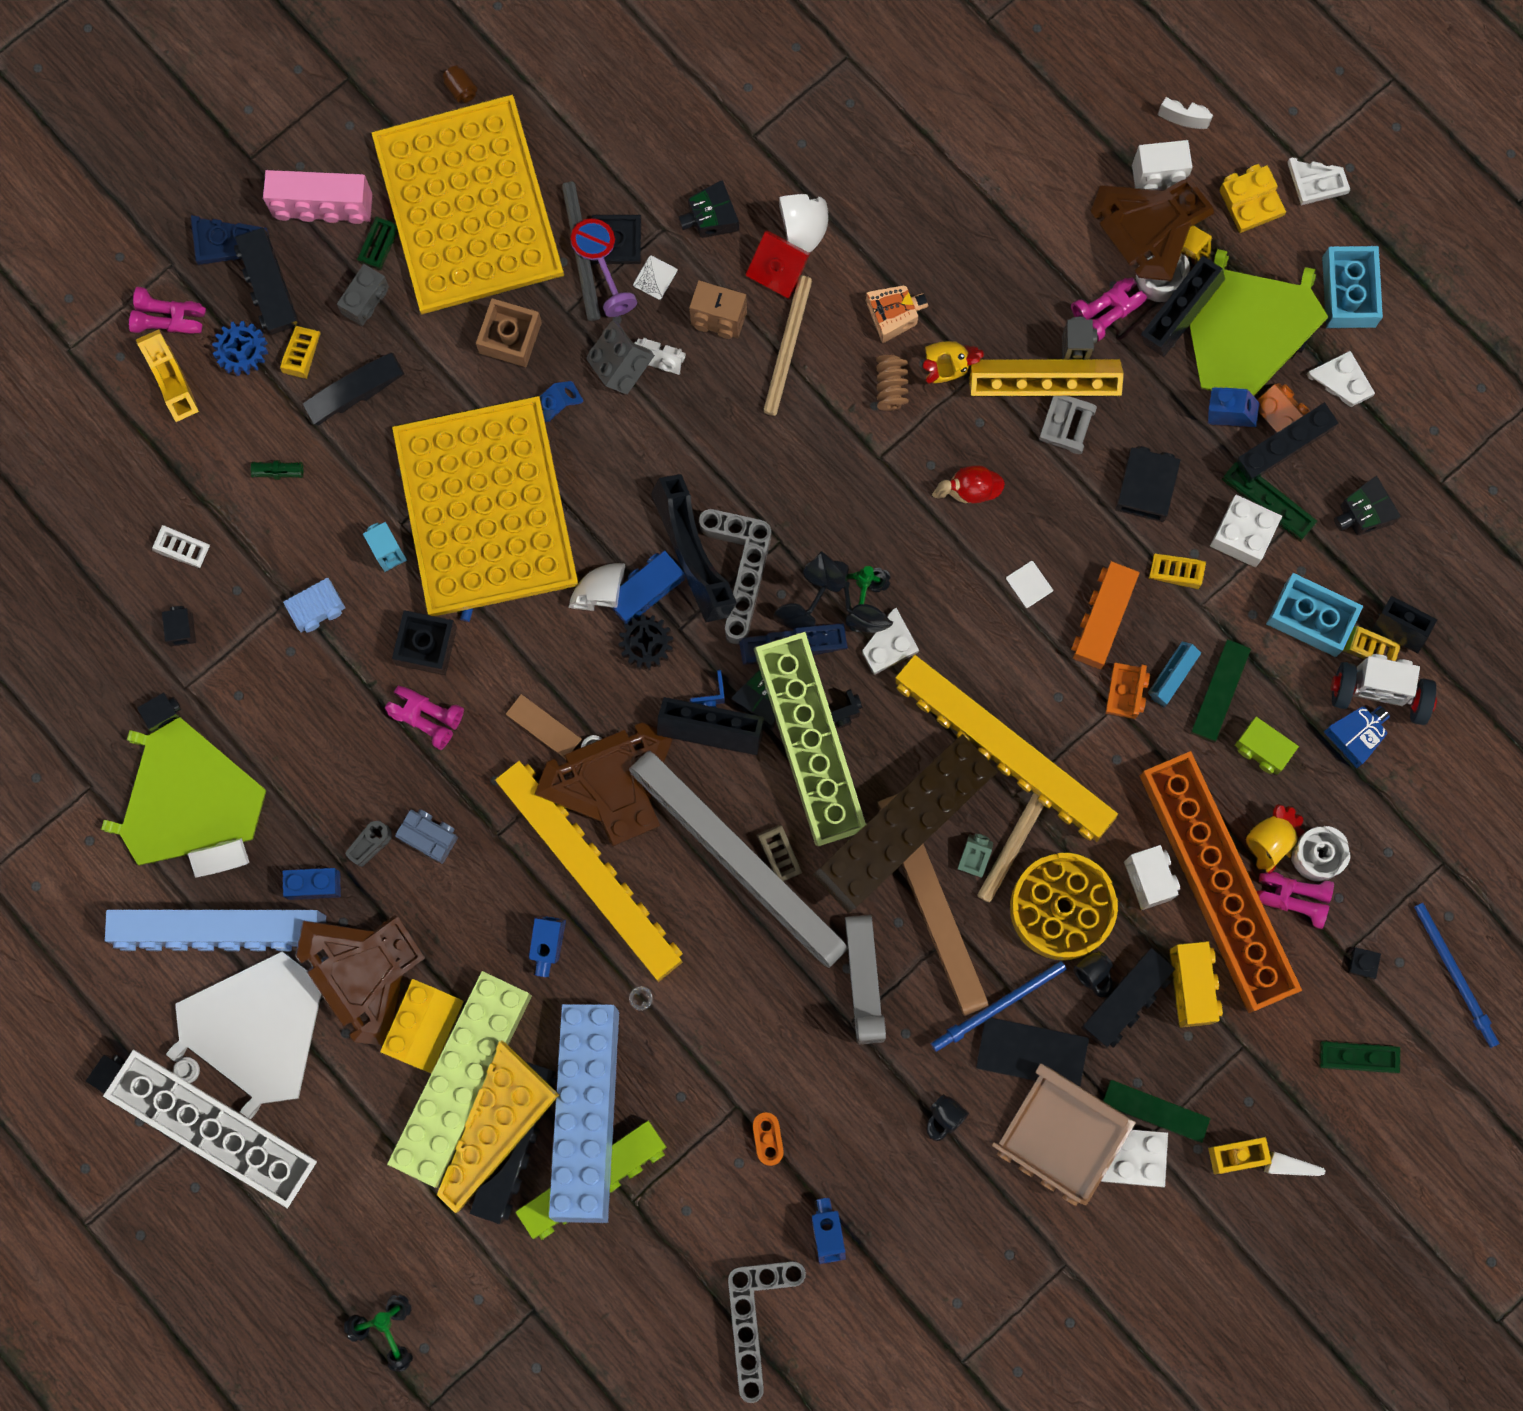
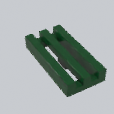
[357,216,398,271]

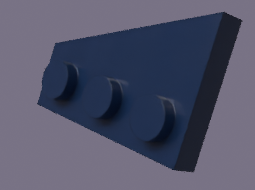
[191,215,269,265]

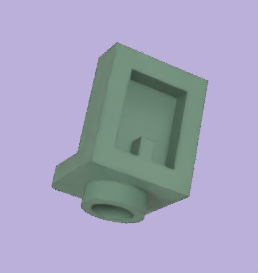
[958,834,993,877]

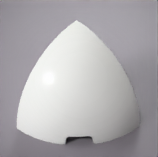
[779,194,828,253]
[569,563,625,611]

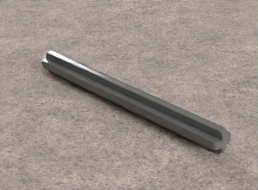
[562,181,601,321]

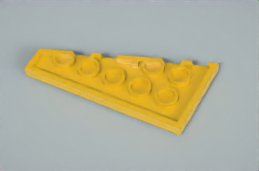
[437,1040,559,1213]

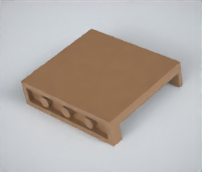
[992,1064,1136,1206]

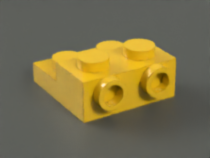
[1219,164,1286,233]

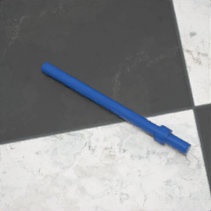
[1414,903,1500,1048]
[931,961,1066,1052]

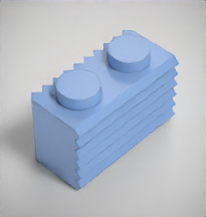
[283,578,346,633]

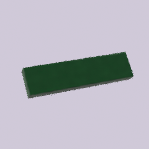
[1221,462,1317,542]
[1190,639,1251,743]
[1103,1080,1211,1143]

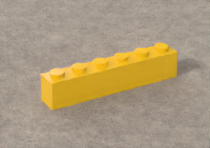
[969,359,1123,396]

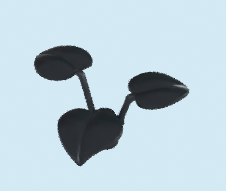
[773,551,894,633]

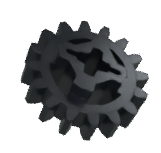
[618,614,674,671]

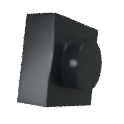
[1348,947,1381,980]

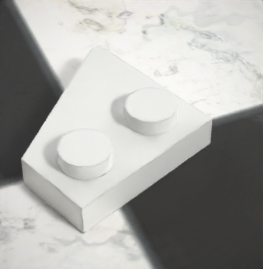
[1287,158,1350,205]
[1307,351,1375,407]
[862,608,919,675]

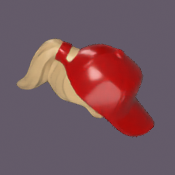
[932,465,1005,503]

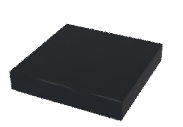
[591,215,642,264]

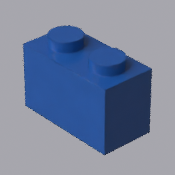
[283,868,341,900]

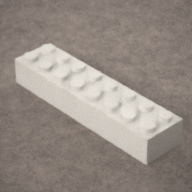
[103,1050,317,1208]

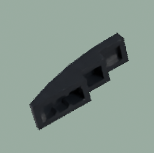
[303,353,405,426]

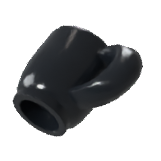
[1073,951,1113,998]
[926,1094,969,1141]

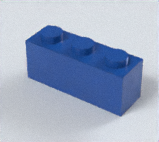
[611,551,685,625]

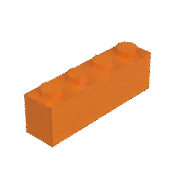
[1071,561,1140,670]

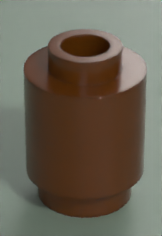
[443,65,477,103]

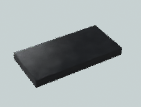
[976,1018,1089,1087]

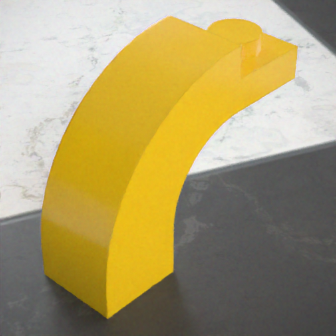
[136,329,199,422]

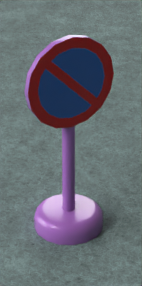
[570,219,637,317]

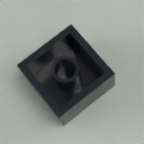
[392,610,457,676]

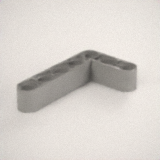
[699,509,771,644]
[845,915,886,1045]
[728,1261,806,1403]

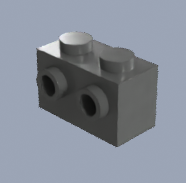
[337,264,389,327]
[1062,317,1097,359]

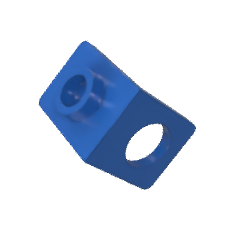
[540,381,584,422]
[690,670,725,707]

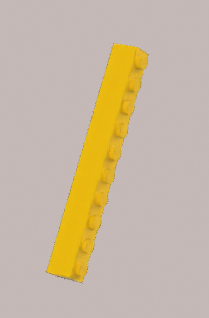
[896,655,1118,842]
[495,761,683,982]

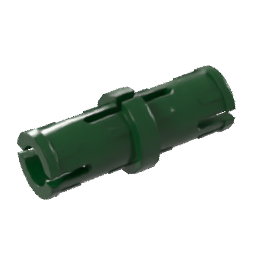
[251,460,304,480]

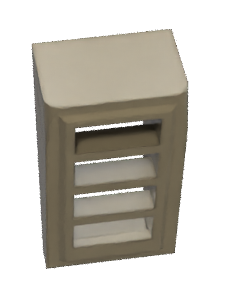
[757,825,802,881]

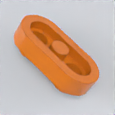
[753,1112,784,1166]

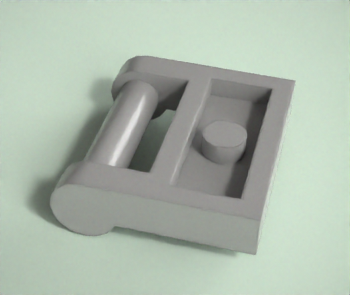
[1039,396,1097,454]

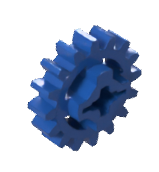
[212,321,268,376]

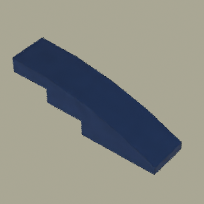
[739,624,848,665]

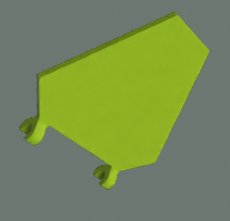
[1190,249,1328,396]
[101,717,266,866]

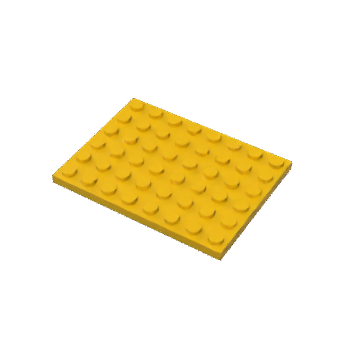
[371,95,564,314]
[392,396,579,616]

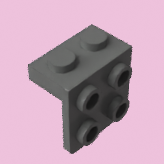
[587,321,655,394]

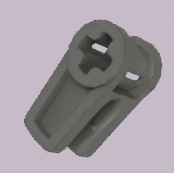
[345,821,392,867]

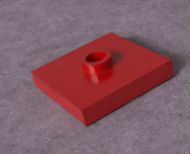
[745,230,810,298]

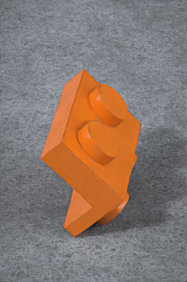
[1258,383,1310,432]
[1105,662,1150,719]

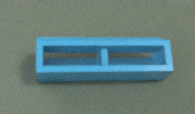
[1148,641,1201,708]

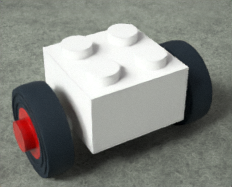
[1331,654,1437,725]

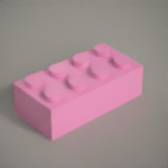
[263,170,373,224]

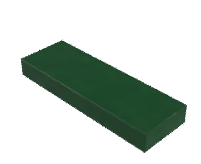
[1319,1041,1401,1074]

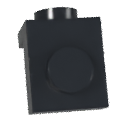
[831,689,863,728]

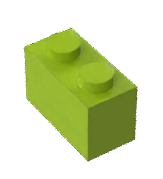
[1234,717,1299,775]

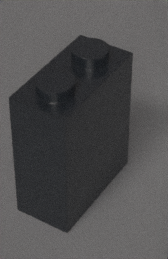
[1115,446,1181,523]

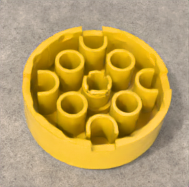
[1010,853,1118,960]

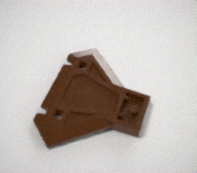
[1091,176,1214,281]
[534,723,673,847]
[295,915,425,1046]

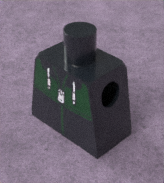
[678,180,739,238]
[1334,476,1401,535]
[732,670,776,730]

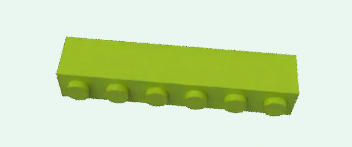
[515,1121,667,1240]

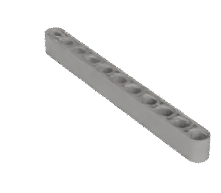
[629,751,848,968]

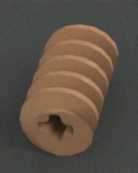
[876,355,909,411]

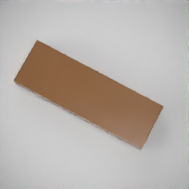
[506,694,582,760]

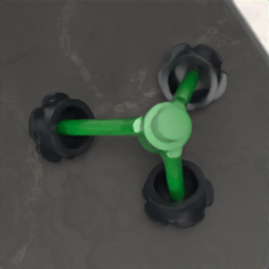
[846,566,891,632]
[344,1294,413,1372]

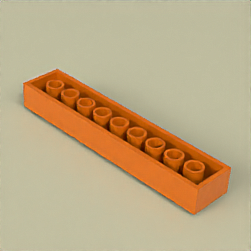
[1140,751,1302,1013]

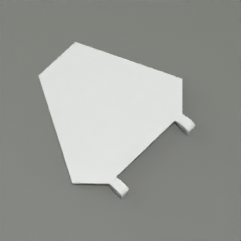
[166,952,321,1119]

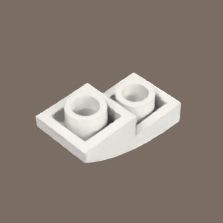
[1158,97,1213,129]
[188,838,249,878]

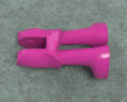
[1071,277,1148,342]
[129,286,206,334]
[384,685,464,750]
[1256,872,1334,929]

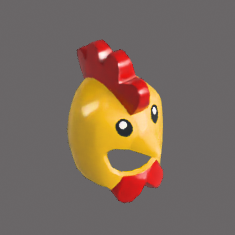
[923,341,984,384]
[1246,804,1305,874]

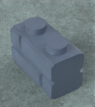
[395,809,458,864]

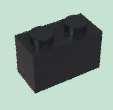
[1372,595,1438,654]

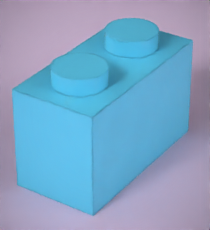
[363,522,407,572]

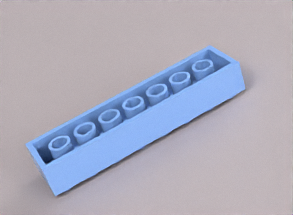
[105,910,326,951]
[549,1004,619,1223]

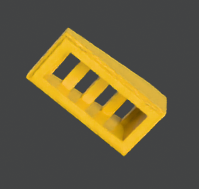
[280,326,320,379]
[1149,553,1206,589]
[1343,626,1401,661]

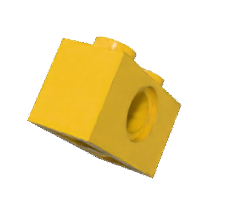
[1208,1137,1272,1174]

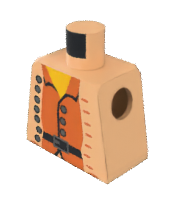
[866,286,928,343]

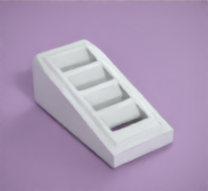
[152,525,210,568]
[1264,1152,1325,1176]

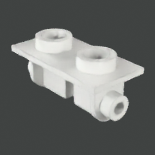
[635,338,686,375]

